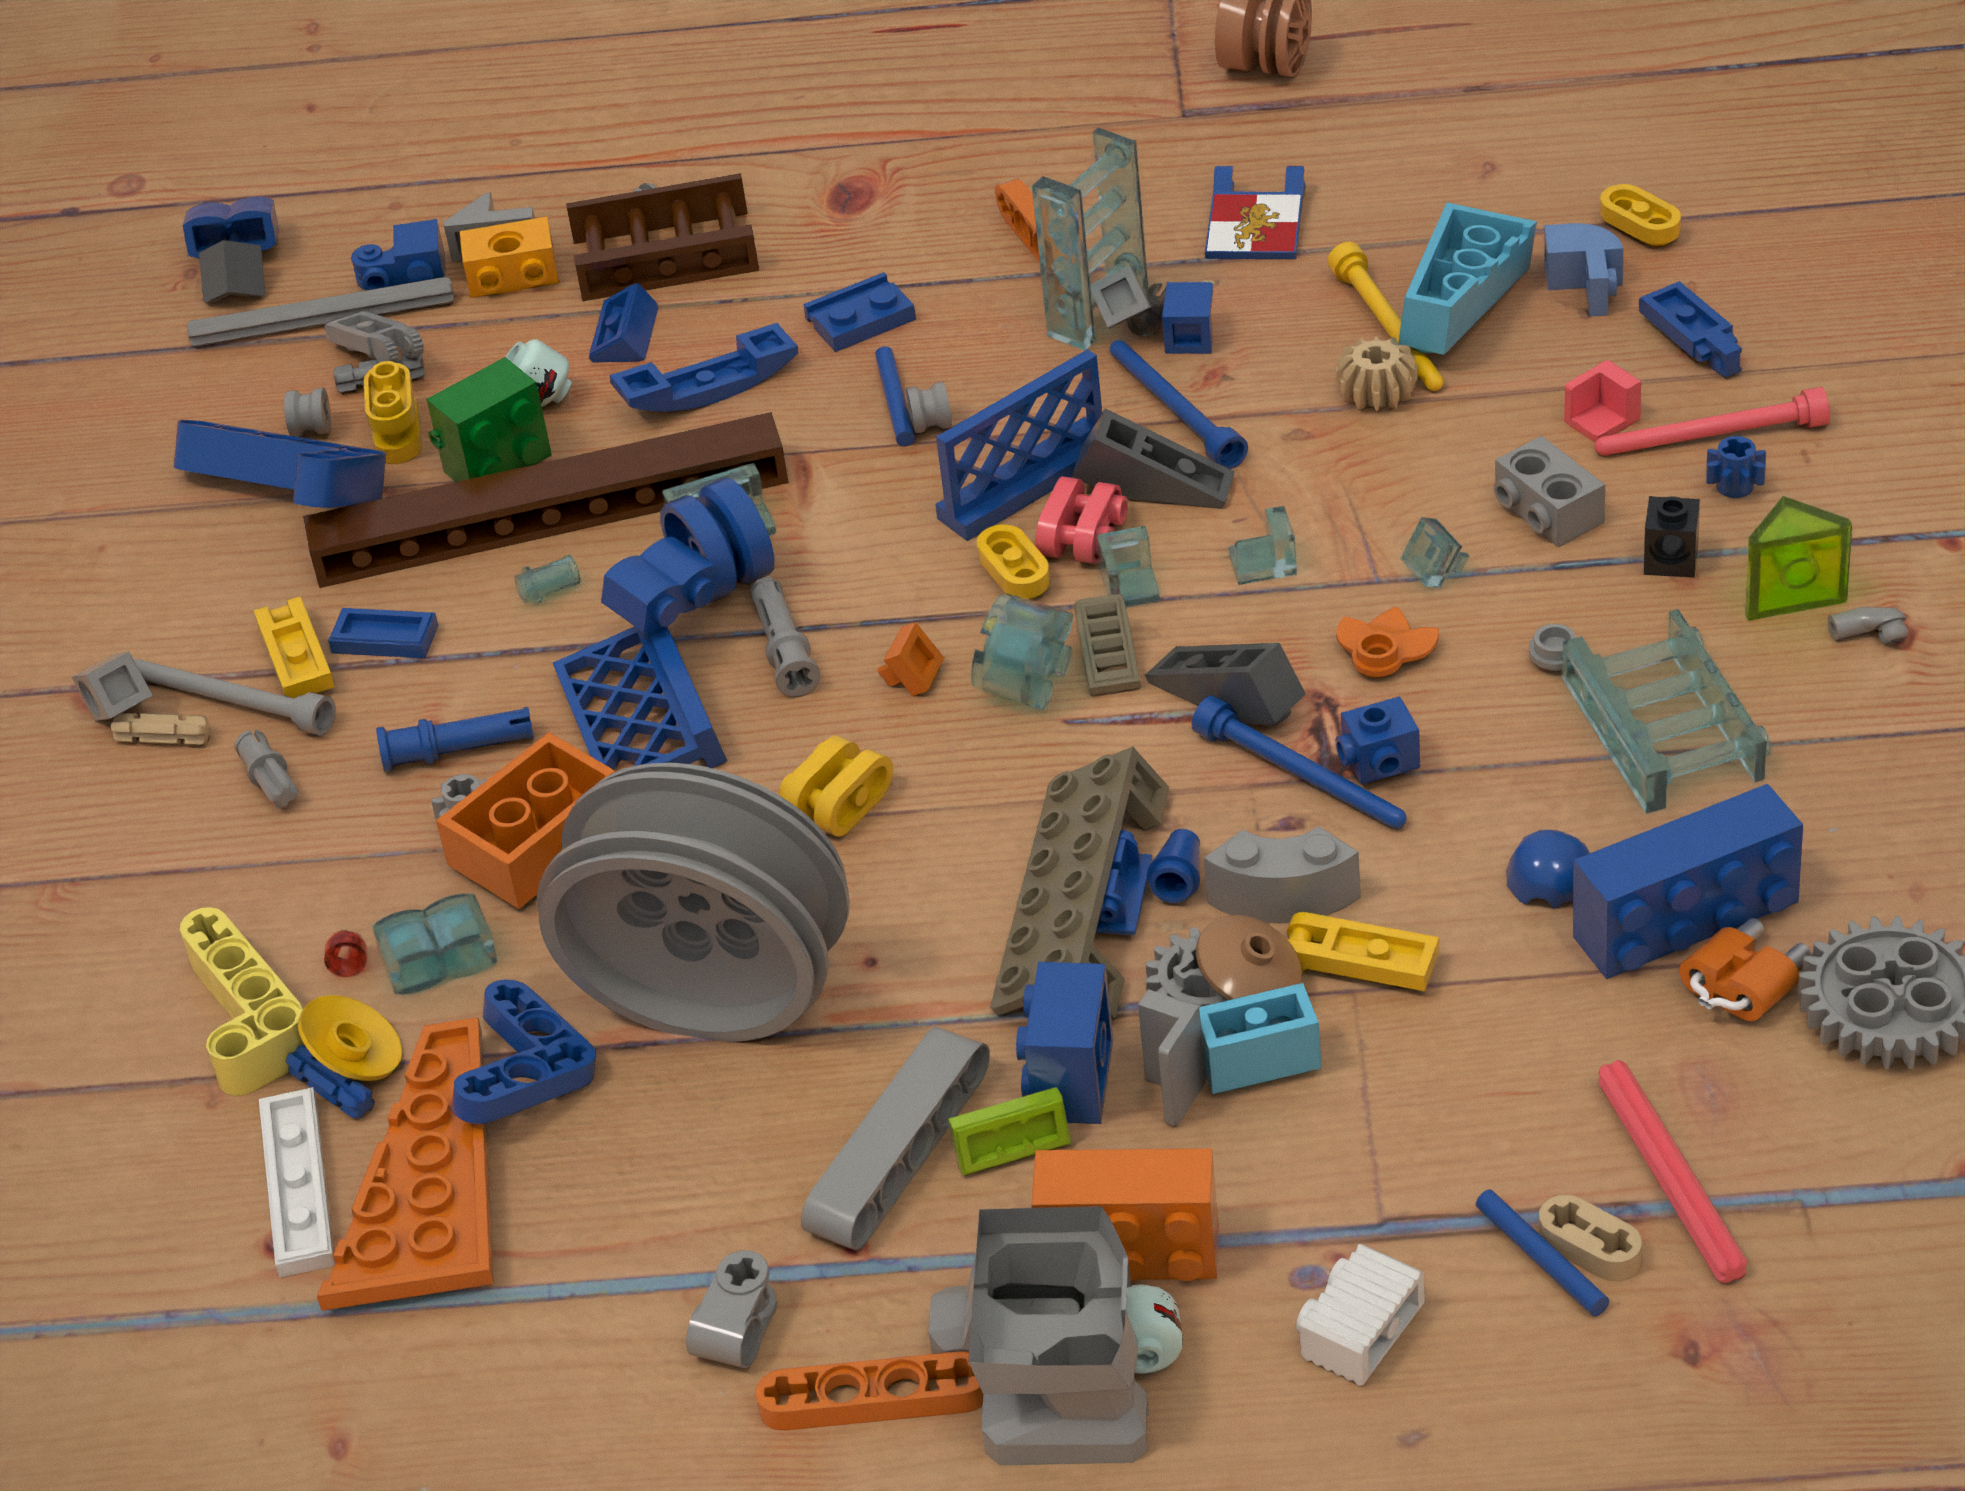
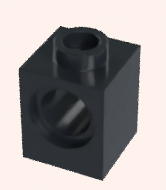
[1644,496,1700,578]

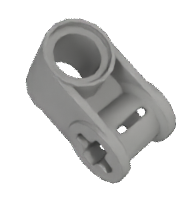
[686,1250,777,1368]

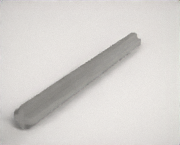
[187,277,454,347]

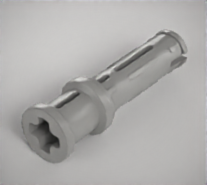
[750,577,820,697]

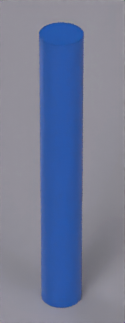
[875,346,915,446]
[1476,1189,1610,1316]

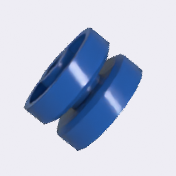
[660,477,775,604]

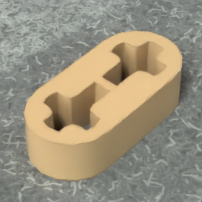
[1539,1195,1642,1281]

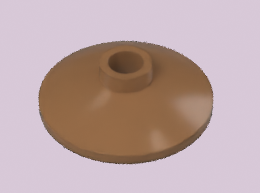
[1196,915,1302,1000]

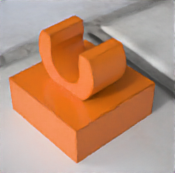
[877,622,945,696]

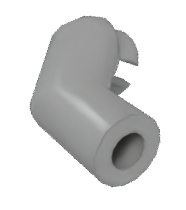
[1828,607,1908,644]

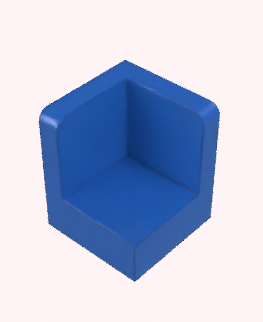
[1162,282,1213,354]

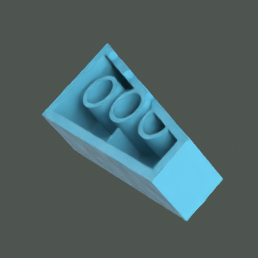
[1398,203,1537,355]

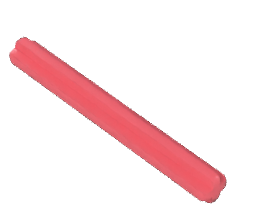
[1598,1060,1747,1284]

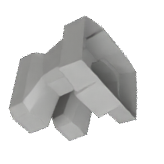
[928,1206,1149,1465]

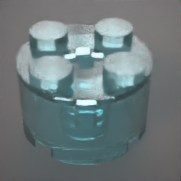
[971,594,1073,711]

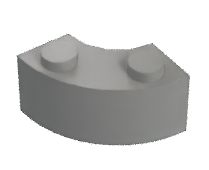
[1204,826,1361,923]

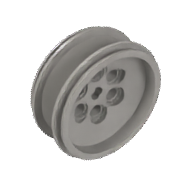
[537,763,850,1042]

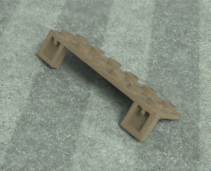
[990,747,1169,1020]

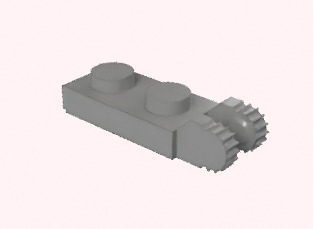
[324,311,424,363]

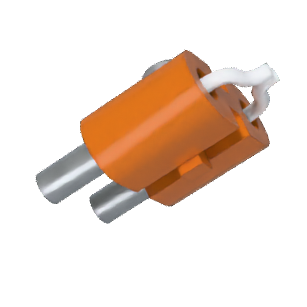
[1679,918,1811,1021]

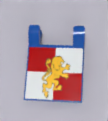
[1205,166,1306,259]

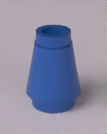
[1147,829,1200,903]

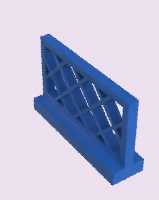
[935,349,1102,541]
[553,626,727,770]

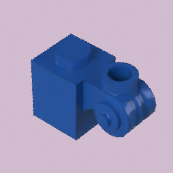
[351,219,446,290]

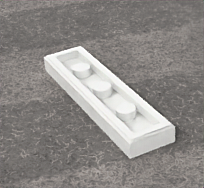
[259,1087,335,1278]

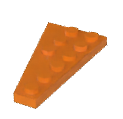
[317,1017,494,1311]

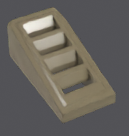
[1074,594,1141,696]

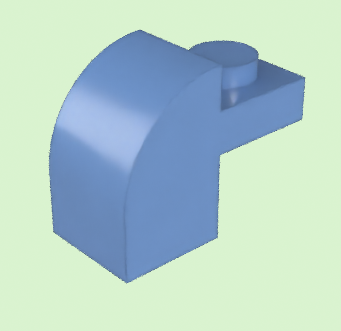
[1544,223,1623,317]

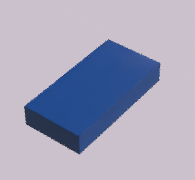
[328,608,439,658]

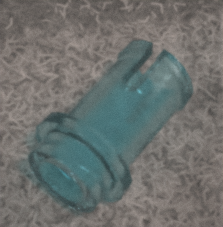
[514,555,581,604]

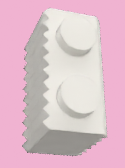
[1296,1244,1425,1386]

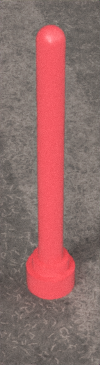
[1594,386,1830,456]

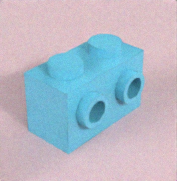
[1199,983,1321,1094]

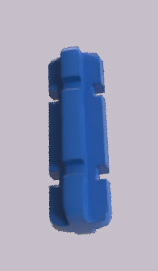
[286,1045,375,1119]

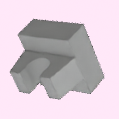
[1088,265,1151,329]

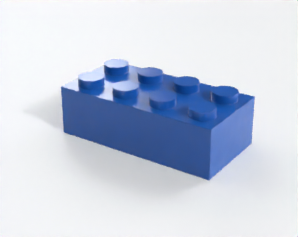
[1573,784,1803,979]

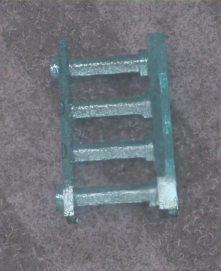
[1032,128,1149,351]
[1562,609,1771,814]

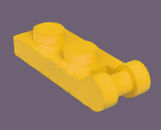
[253,596,335,699]
[1286,912,1439,991]

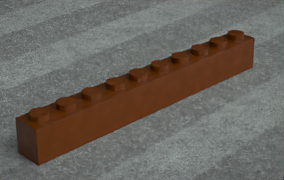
[303,412,789,588]

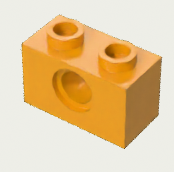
[460,216,559,298]

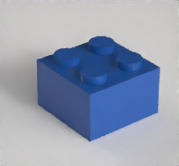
[1016,962,1113,1124]

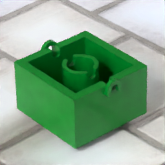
[426,357,552,482]

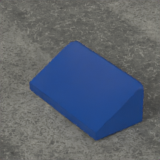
[589,283,658,362]

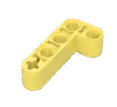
[179,907,304,1096]

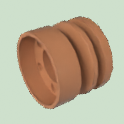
[1215,0,1312,78]

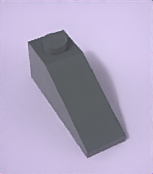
[1072,408,1235,509]
[1145,643,1306,727]

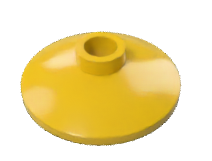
[298,995,402,1081]

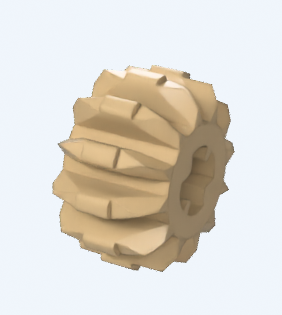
[1336,335,1418,412]

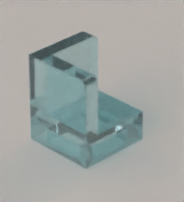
[1229,506,1297,585]
[1097,526,1160,607]

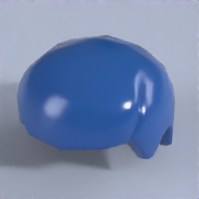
[1506,830,1590,908]

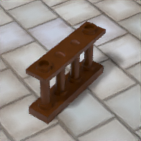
[566,173,759,301]

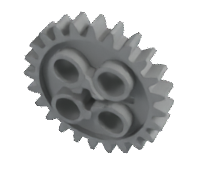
[1798,916,1965,1069]

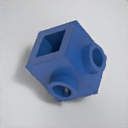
[1335,696,1420,785]

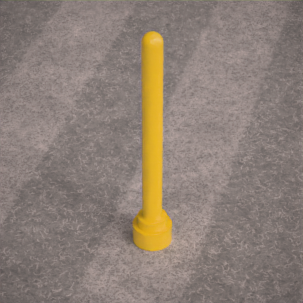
[1327,241,1444,392]

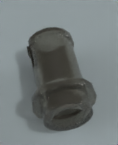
[1127,283,1166,337]

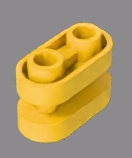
[364,361,422,464]
[779,735,893,837]

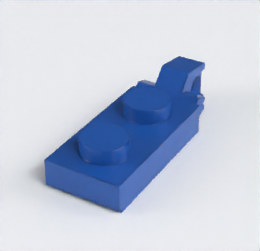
[1639,281,1742,378]

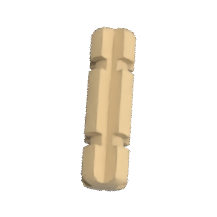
[111,712,211,745]

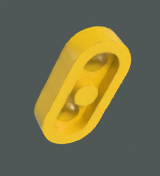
[1600,184,1681,246]
[977,524,1050,600]

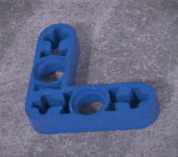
[452,979,596,1124]

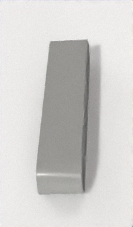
[801,1027,990,1251]

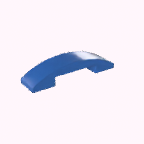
[610,323,798,411]

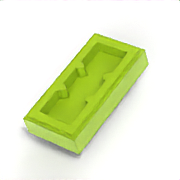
[948,1087,1071,1176]

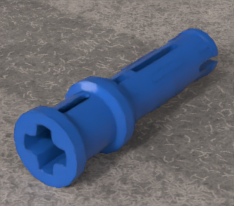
[376,707,534,772]

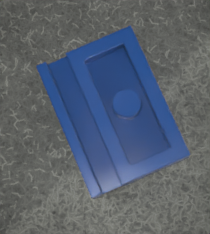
[803,272,916,352]

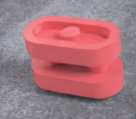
[1036,476,1128,564]

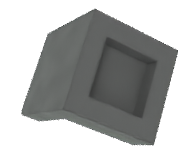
[199,240,265,304]

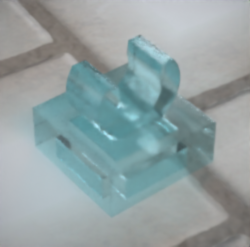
[1400,517,1470,588]

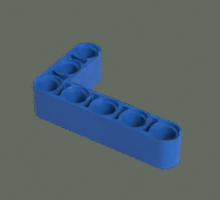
[174,420,386,508]

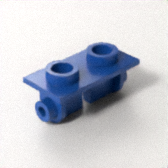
[1096,830,1152,935]

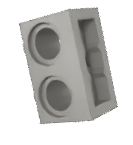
[1494,436,1605,547]

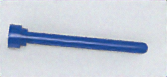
[1110,340,1248,469]
[1192,695,1407,829]

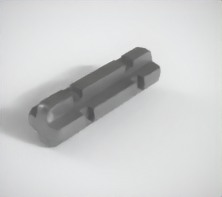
[334,354,425,393]

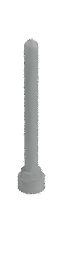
[134,659,336,736]

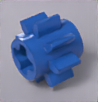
[1706,436,1766,498]

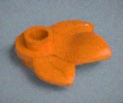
[1336,607,1439,678]

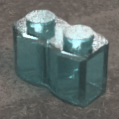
[372,893,498,994]

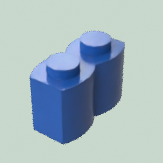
[183,197,279,259]
[601,537,717,633]

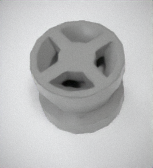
[906,381,952,434]
[284,388,331,437]

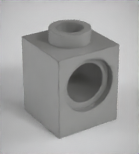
[72,651,153,721]

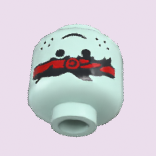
[506,339,572,407]
[1126,1284,1183,1374]

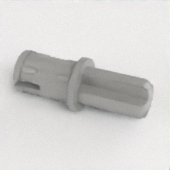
[235,730,298,808]

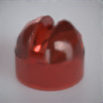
[324,930,368,977]

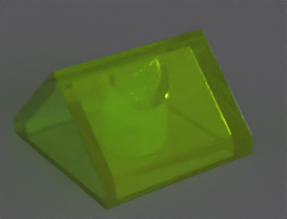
[1745,496,1852,621]

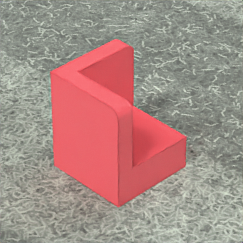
[1564,359,1641,442]

